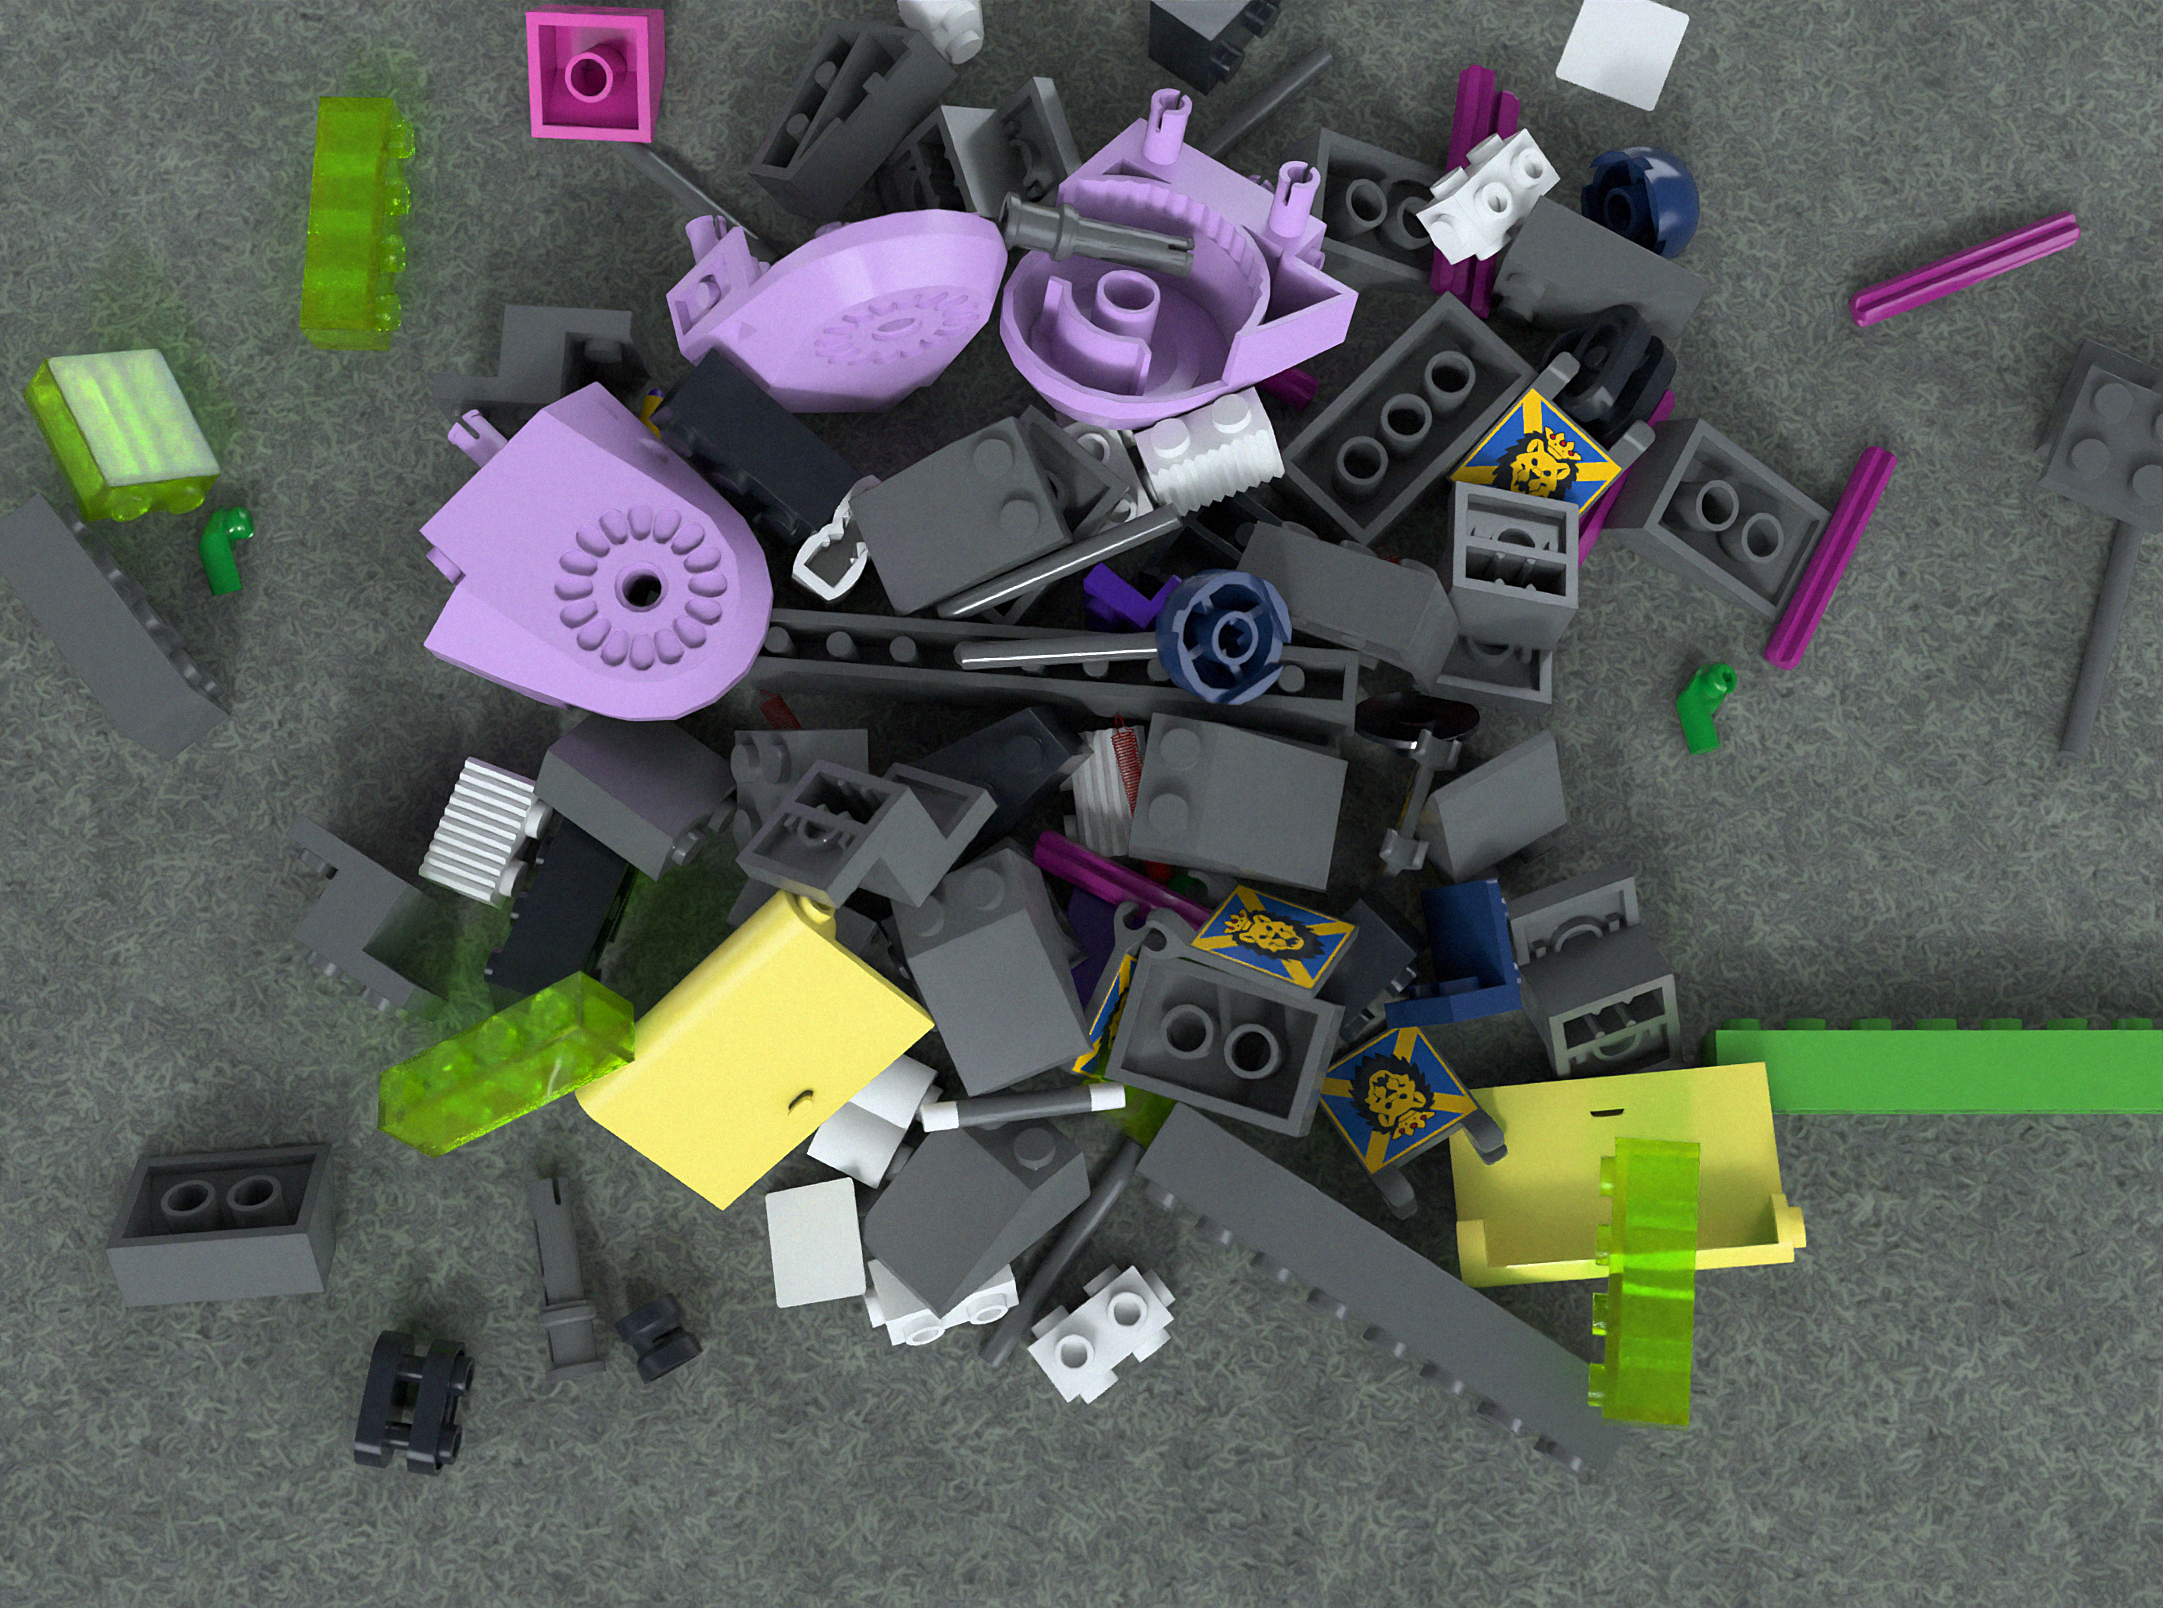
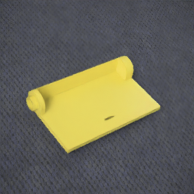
[574,889,936,1211]
[1449,1062,1806,1288]

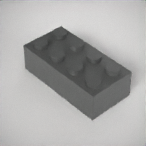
[1268,290,1540,552]
[0,492,230,761]

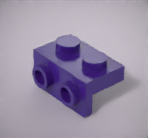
[1083,562,1183,634]

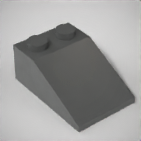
[1277,127,1446,297]
[1490,194,1711,338]
[975,403,1130,627]
[848,416,1075,618]
[1601,417,1833,624]
[1129,712,1348,892]
[1413,728,1567,887]
[890,848,1094,1099]
[1104,948,1346,1137]
[859,1086,1091,1320]

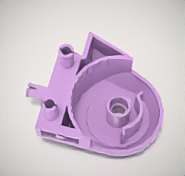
[1000,88,1359,430]
[666,209,1008,413]
[419,381,774,721]

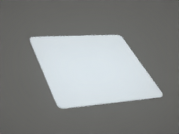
[1556,0,1689,111]
[765,1177,866,1308]

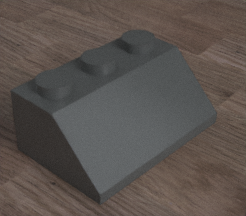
[105,1144,336,1307]

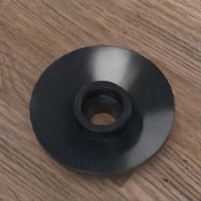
[1354,691,1480,759]

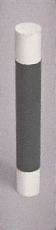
[921,1081,1125,1132]

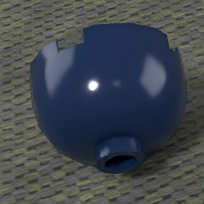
[1581,146,1700,260]
[1154,569,1292,705]

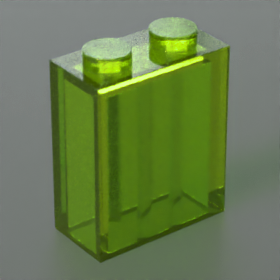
[22,348,222,522]

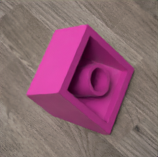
[526,4,665,143]

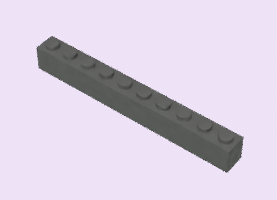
[732,608,1360,736]

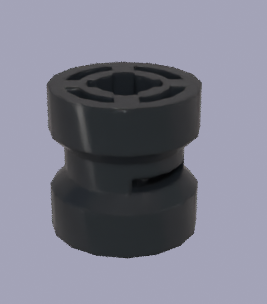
[613,1293,704,1384]

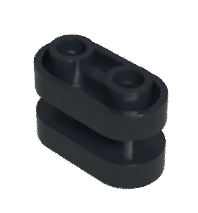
[1553,305,1677,450]
[354,1330,475,1477]

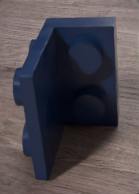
[1384,878,1523,1029]

